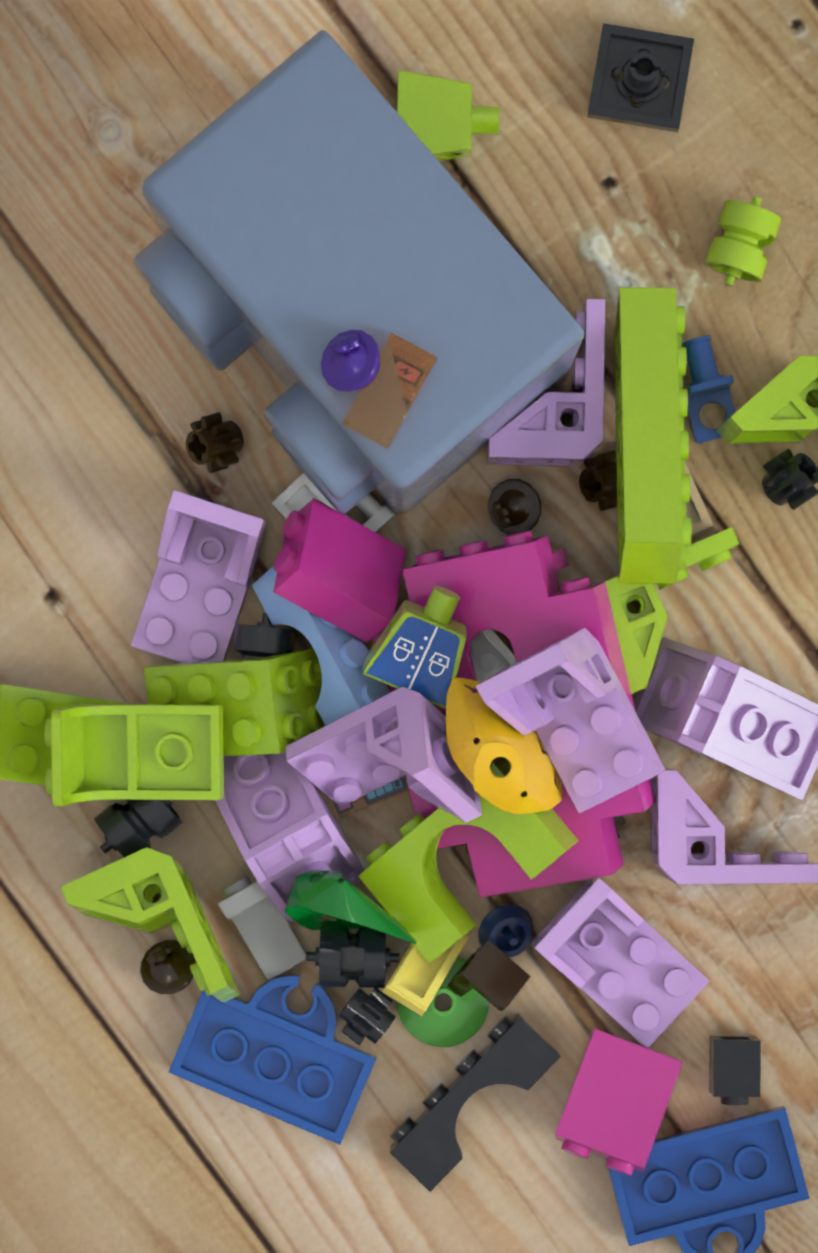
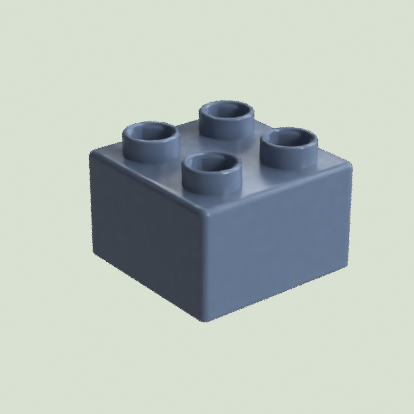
[133,30,585,514]

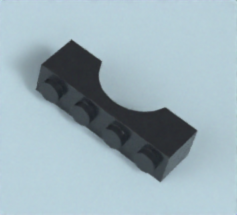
[390,1014,561,1192]

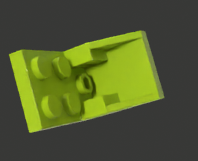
[716,355,818,444]
[605,527,739,694]
[61,847,240,1003]

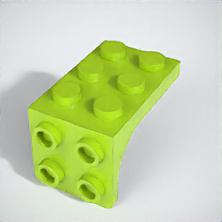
[144,648,325,756]
[0,683,129,786]
[44,704,224,806]

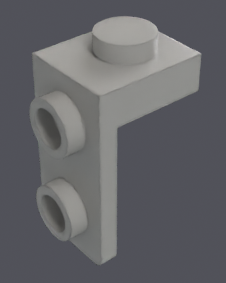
[218,876,306,980]

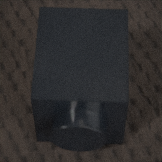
[709,1036,761,1105]

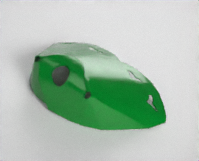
[284,870,417,944]

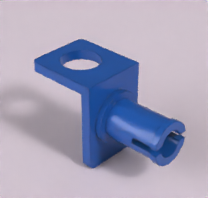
[682,335,736,443]

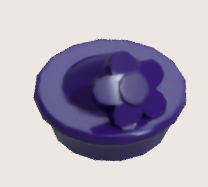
[321,330,381,392]

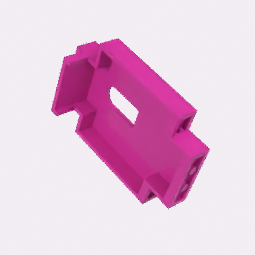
[373,530,656,897]

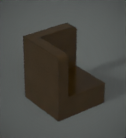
[447,940,531,1011]

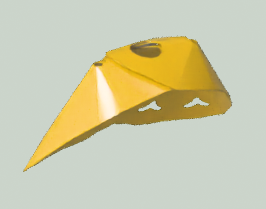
[445,677,563,814]

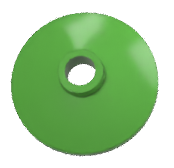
[397,957,489,1047]

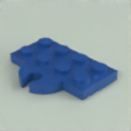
[169,974,376,1145]
[605,1106,810,1253]

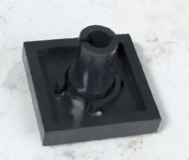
[587,23,694,133]

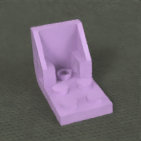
[487,299,605,467]
[131,490,268,663]
[476,628,666,813]
[634,637,818,800]
[285,687,482,823]
[215,752,365,923]
[651,769,818,884]
[531,877,709,1048]

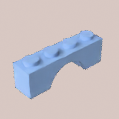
[252,566,390,726]

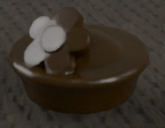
[488,479,542,535]
[140,940,196,994]

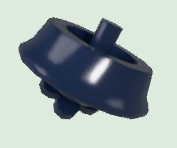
[478,904,533,958]

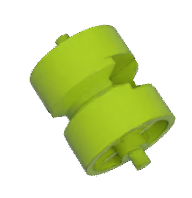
[704,196,782,287]

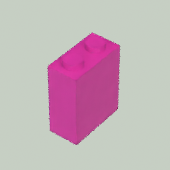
[273,498,406,643]
[555,1028,683,1176]

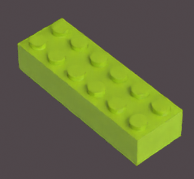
[614,287,692,584]

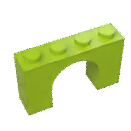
[358,757,579,964]

